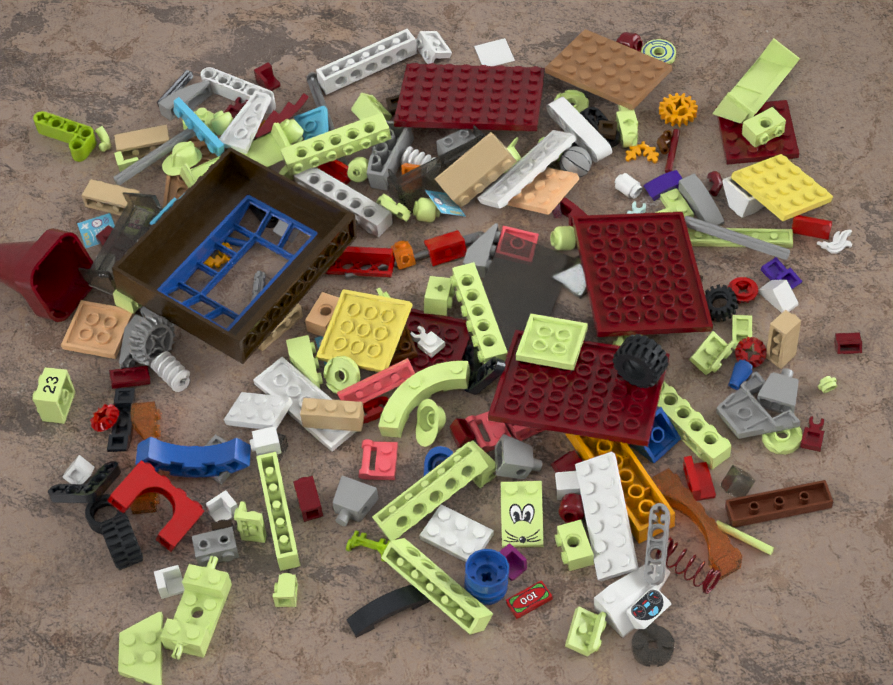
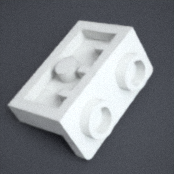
[416,31,452,64]

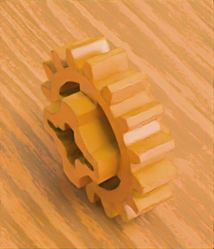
[659,93,698,127]

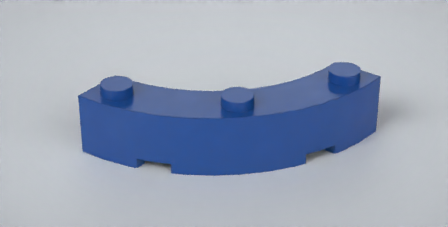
[135,437,251,478]

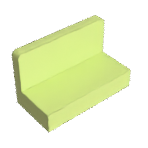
[351,93,392,121]

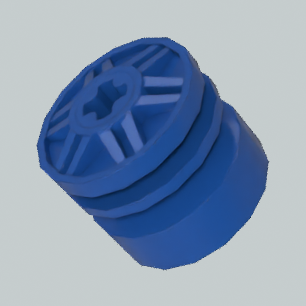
[464,549,509,605]

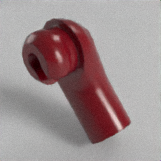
[707,171,723,197]

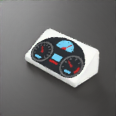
[625,586,671,629]

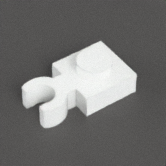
[410,326,445,358]

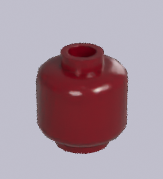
[616,32,643,52]
[558,493,585,523]

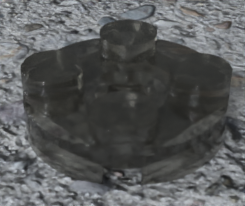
[631,623,675,667]

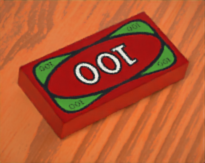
[506,580,553,619]

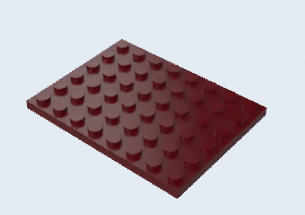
[394,63,545,131]
[572,211,713,337]
[488,330,670,447]

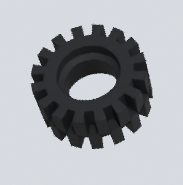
[705,284,738,322]

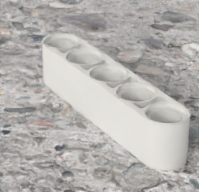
[201,67,276,114]
[546,97,612,162]

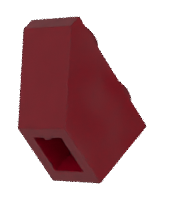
[293,476,323,522]

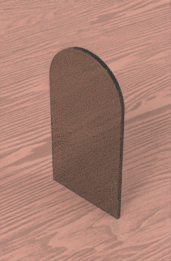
[467,232,574,352]

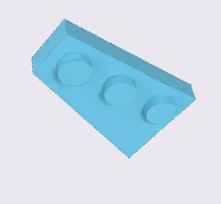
[294,106,329,140]

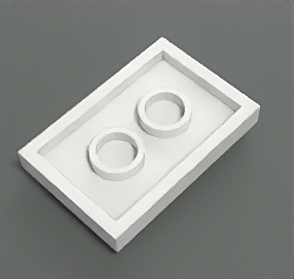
[224,392,293,429]
[419,505,494,562]

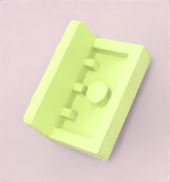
[689,331,735,375]
[565,607,607,657]

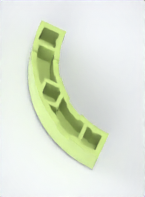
[378,361,470,438]

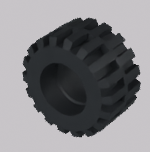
[613,334,669,388]
[100,513,143,570]

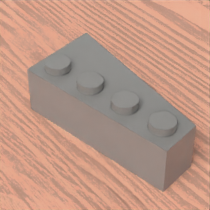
[367,120,414,190]

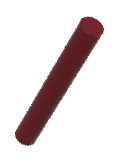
[665,129,680,173]

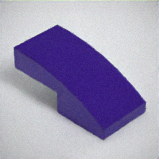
[643,170,683,201]
[760,257,803,289]

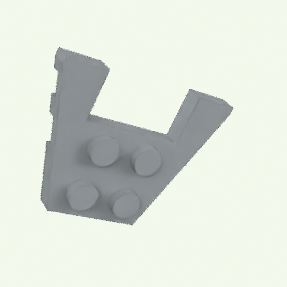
[716,371,800,439]

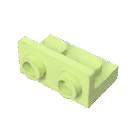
[234,501,267,543]

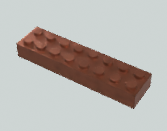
[725,480,833,528]

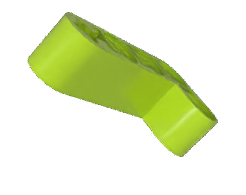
[33,111,97,162]

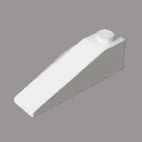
[722,176,765,218]
[594,559,670,638]

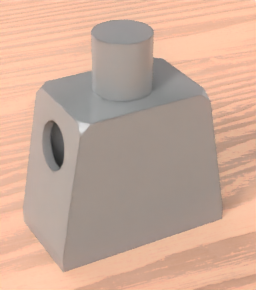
[757,368,799,413]
[495,434,542,479]
[333,475,379,526]

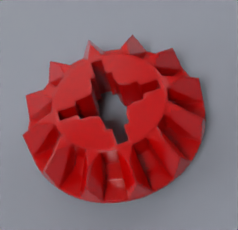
[728,277,758,304]
[735,337,767,368]
[90,404,119,432]

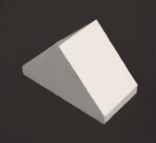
[758,280,798,313]

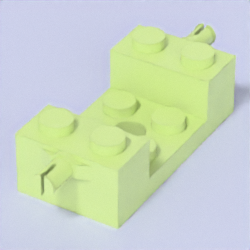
[160,556,232,659]

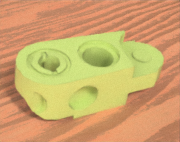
[615,105,638,148]

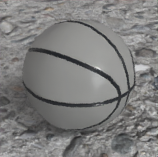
[559,146,592,178]

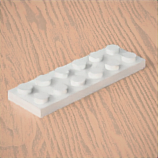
[477,130,577,209]
[253,357,357,452]
[575,452,639,582]

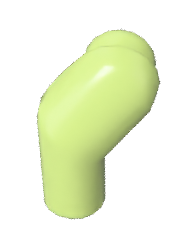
[95,126,111,152]

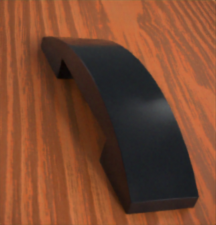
[107,388,136,452]
[346,585,431,638]

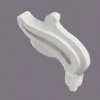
[817,230,852,254]

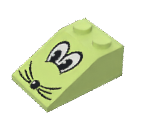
[501,481,544,548]

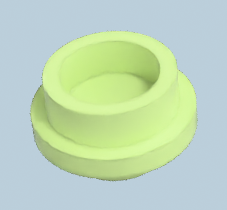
[818,376,837,393]

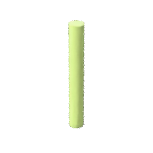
[714,520,774,555]

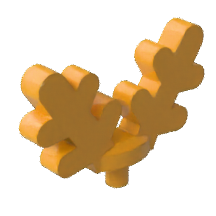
[626,141,659,164]
[203,242,233,268]

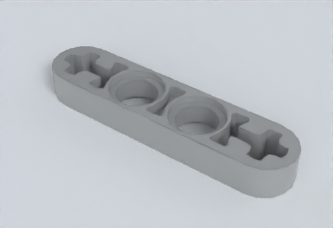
[644,503,670,586]

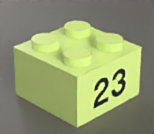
[33,367,75,424]

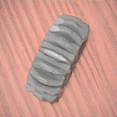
[127,314,176,366]

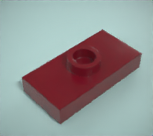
[109,366,151,389]

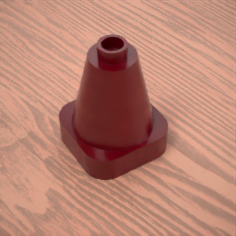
[0,228,97,322]

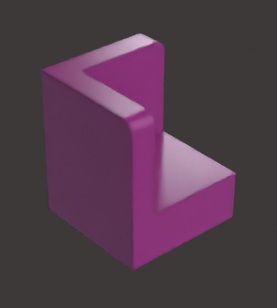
[499,543,527,581]

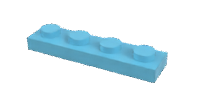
[173,97,224,157]

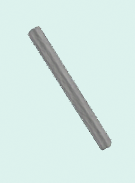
[113,128,196,185]
[685,216,790,260]

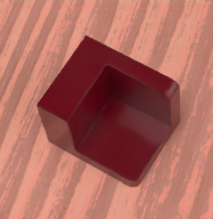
[254,62,281,91]

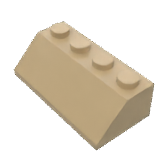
[435,132,517,208]

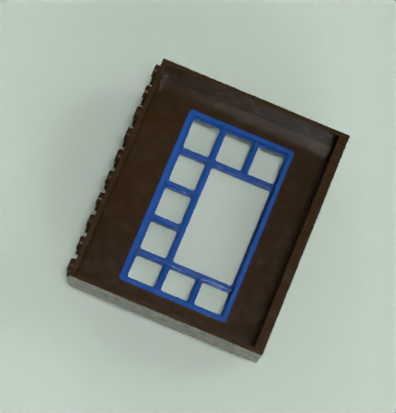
[112,147,357,364]

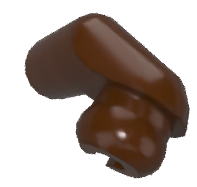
[657,130,673,155]

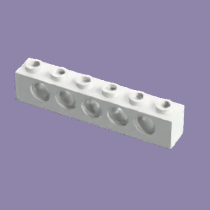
[316,29,417,95]
[294,167,393,237]

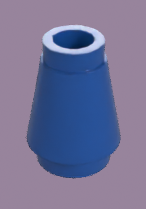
[728,360,753,390]

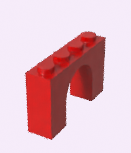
[108,460,204,552]

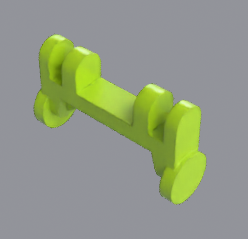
[346,530,390,562]

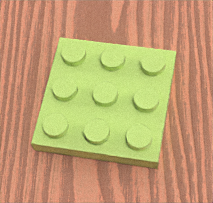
[516,314,588,371]

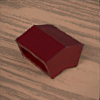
[834,332,862,354]
[450,418,476,448]
[550,450,583,473]

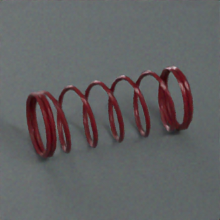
[655,537,721,594]

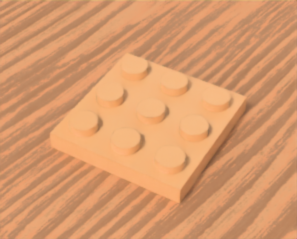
[507,167,579,215]
[61,300,135,359]

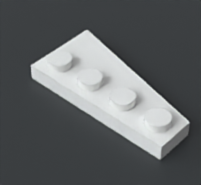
[219,91,271,154]

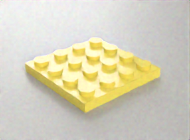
[731,154,833,221]
[316,289,412,372]

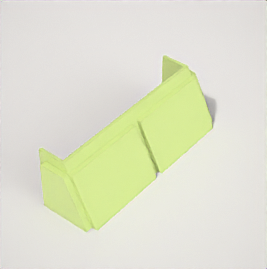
[713,38,800,123]
[180,122,290,188]

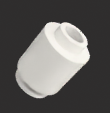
[615,173,642,199]

